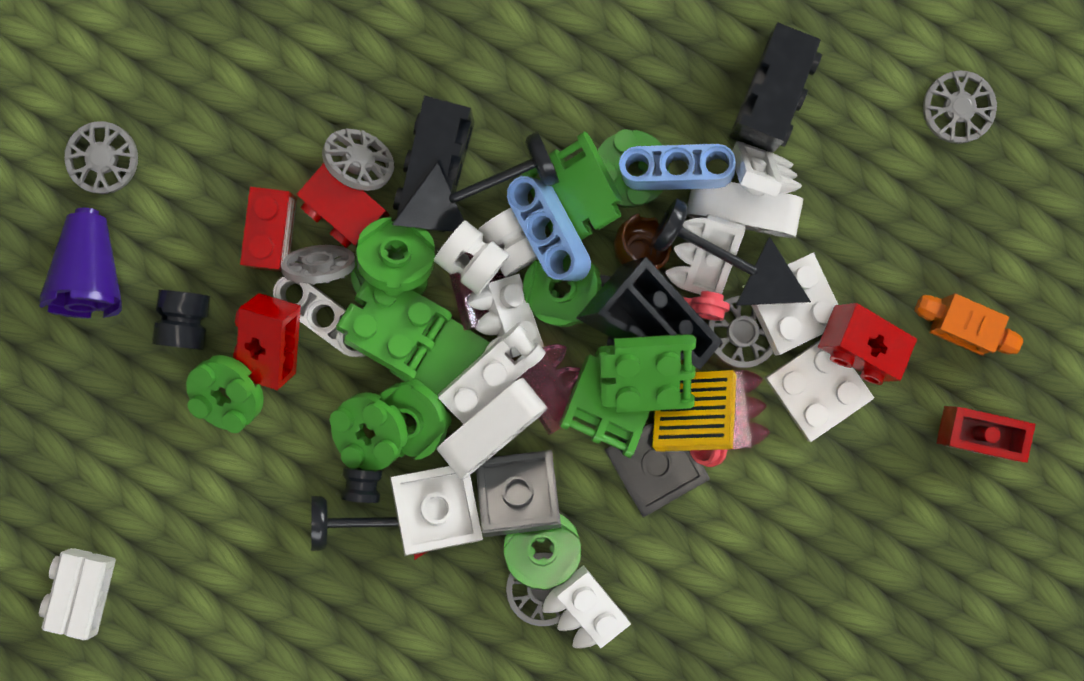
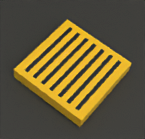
[652,370,737,452]

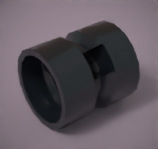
[152,290,210,350]

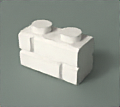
[39,548,116,640]

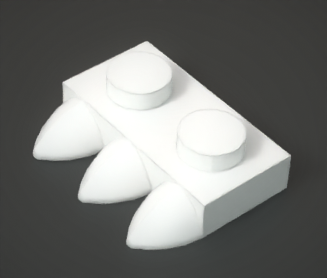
[732,141,802,197]
[666,214,745,295]
[467,274,544,358]
[542,565,631,648]

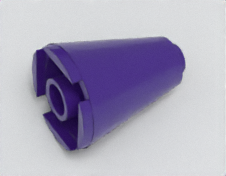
[39,208,122,318]

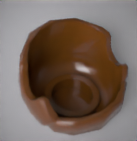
[613,213,672,271]

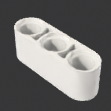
[687,182,803,238]
[273,277,366,357]
[437,377,548,480]

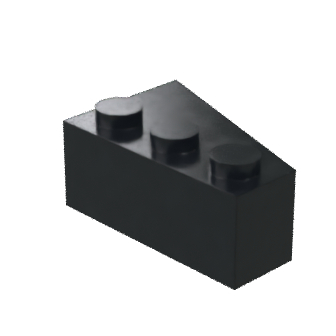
[729,22,822,153]
[393,95,475,233]
[576,257,722,370]

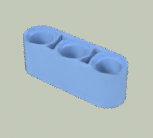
[619,144,736,190]
[507,176,591,282]

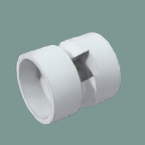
[478,208,538,278]
[434,220,509,295]

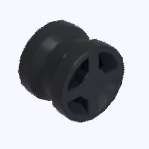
[341,467,383,503]

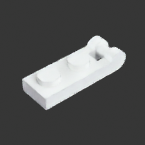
[438,323,546,424]

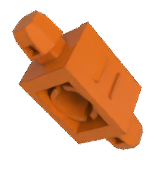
[914,293,1023,356]

